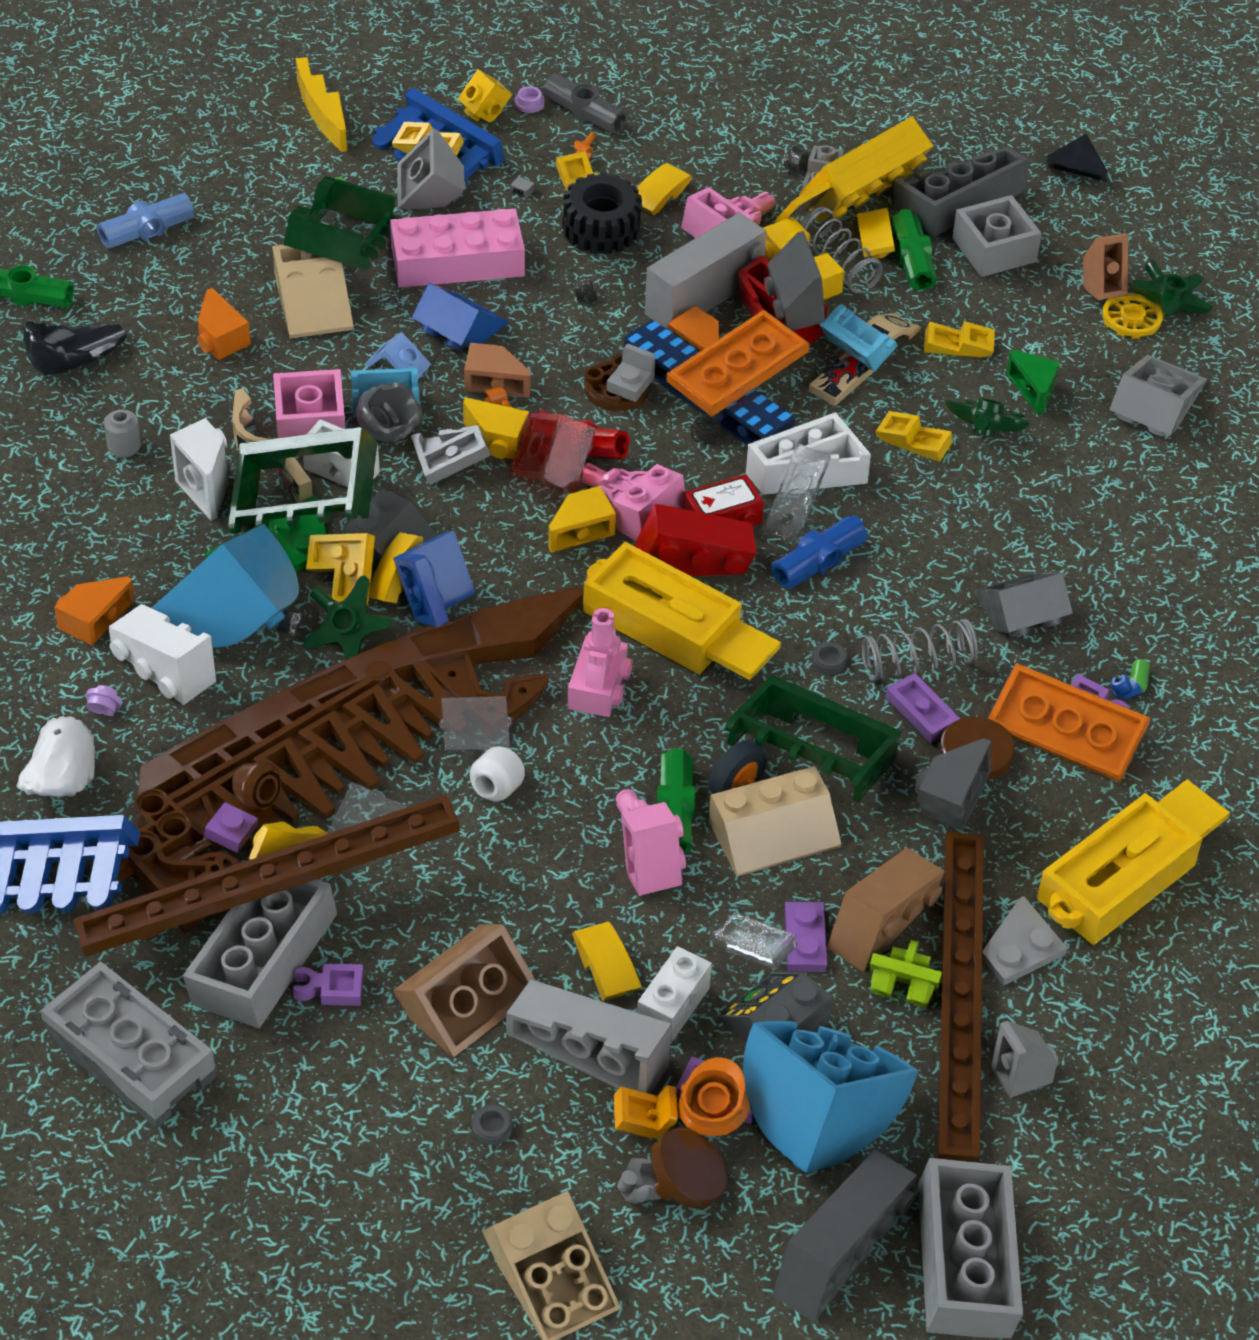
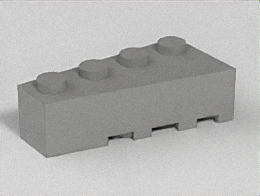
[506,979,671,1094]

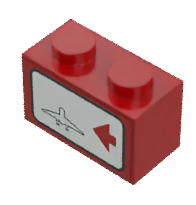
[683,474,764,528]

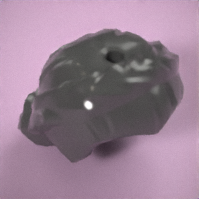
[356,382,424,443]

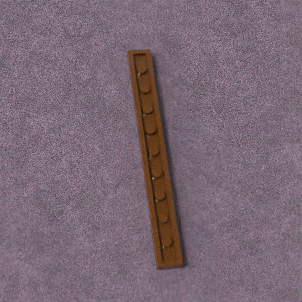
[73,794,461,957]
[937,832,984,1163]

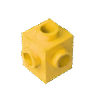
[457,69,513,122]

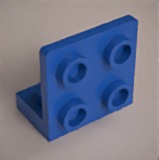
[393,530,475,627]

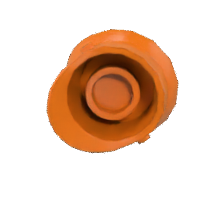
[678,1057,750,1137]

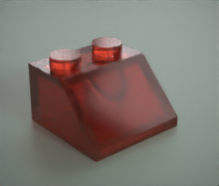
[508,412,596,493]

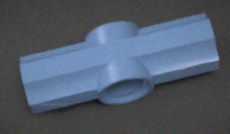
[97,192,194,249]

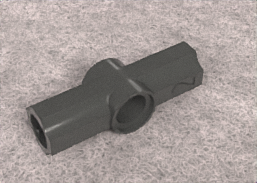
[543,72,628,135]

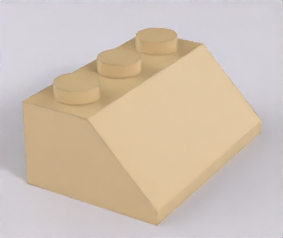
[709,766,842,877]

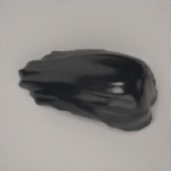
[22,321,127,375]

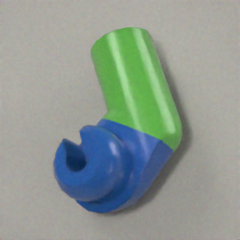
[1111,659,1150,700]

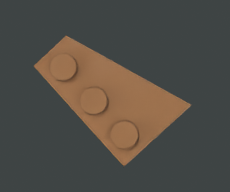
[827,847,944,972]

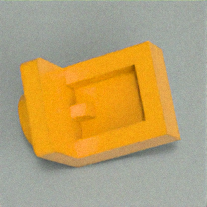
[614,1085,679,1138]

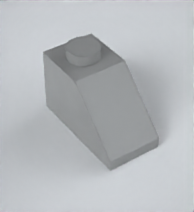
[991,1021,1058,1098]

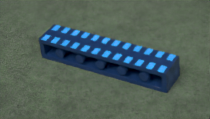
[624,319,795,446]

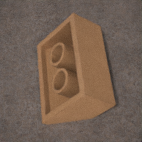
[393,924,536,1058]

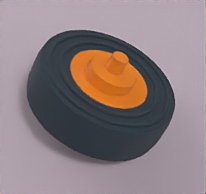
[708,740,768,794]

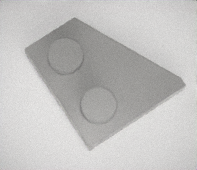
[411,425,491,485]
[982,896,1067,986]

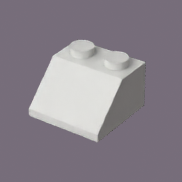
[170,418,230,521]

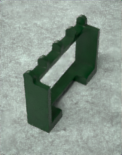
[284,176,402,270]
[228,427,378,534]
[725,675,902,803]

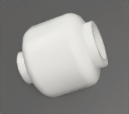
[470,746,525,801]

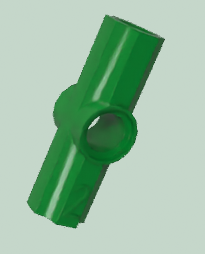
[891,209,937,290]
[0,265,75,308]
[657,749,695,853]

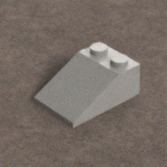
[1109,354,1207,436]

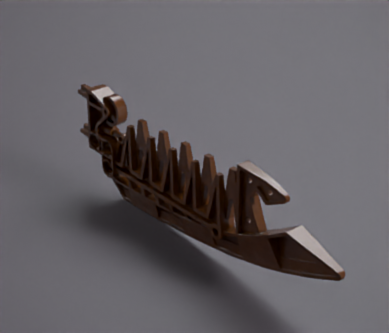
[89,587,584,942]

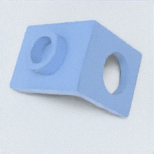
[364,332,431,379]

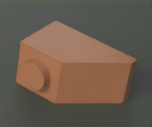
[1083,233,1128,300]
[464,343,531,398]

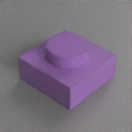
[204,802,258,853]

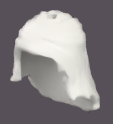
[17,716,95,797]

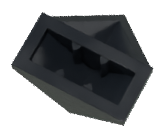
[1046,134,1109,182]

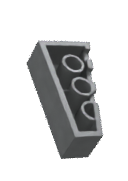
[893,147,1028,237]
[772,1149,917,1323]

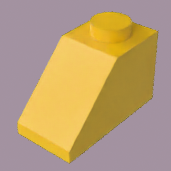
[463,397,529,460]
[548,486,616,553]

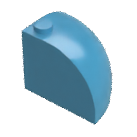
[152,524,299,648]
[743,1021,919,1173]

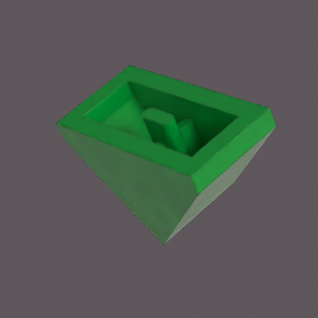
[1006,350,1060,415]

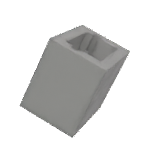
[510,177,535,199]

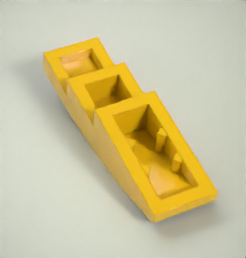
[296,57,347,152]

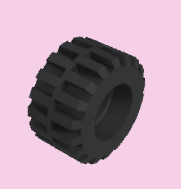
[562,173,642,254]

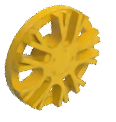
[1102,293,1163,339]

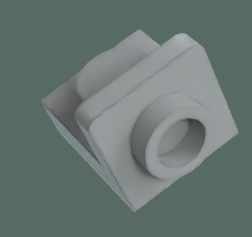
[606,344,655,402]

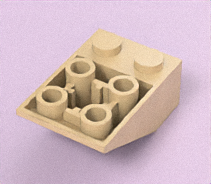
[272,245,354,339]
[482,1191,621,1340]

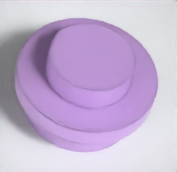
[515,86,544,113]
[85,685,122,716]

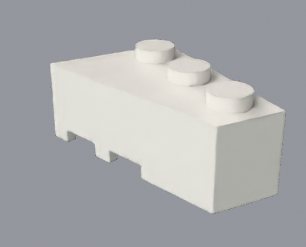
[746,412,871,495]
[109,604,216,705]

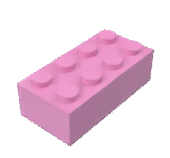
[390,208,525,288]

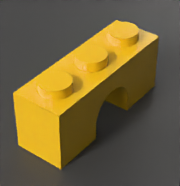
[763,217,845,300]

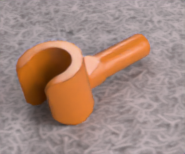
[574,132,596,159]
[484,386,513,408]

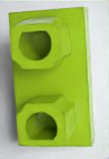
[870,940,942,1009]

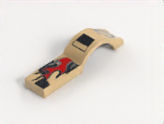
[809,313,921,406]
[232,388,313,503]

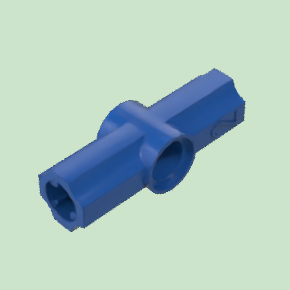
[771,515,868,589]

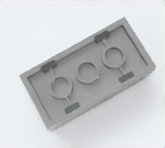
[40,961,216,1129]

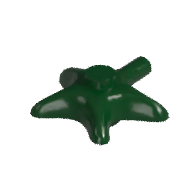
[1131,261,1213,317]
[946,398,1030,436]
[304,576,393,660]

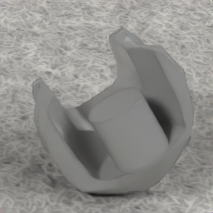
[617,1158,661,1204]

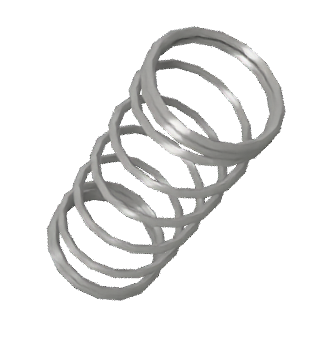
[801,207,883,293]
[862,619,978,682]

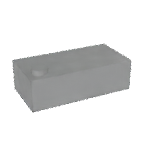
[645,212,766,328]
[183,879,337,1029]
[918,1158,1023,1338]

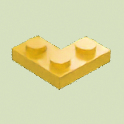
[306,533,375,605]

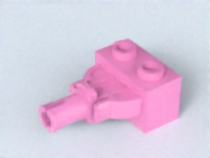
[681,187,776,238]
[578,463,685,541]
[568,608,633,717]
[616,789,686,896]

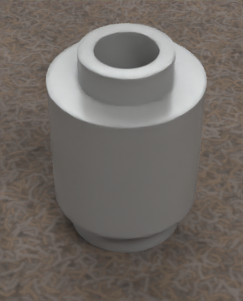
[104,410,141,458]

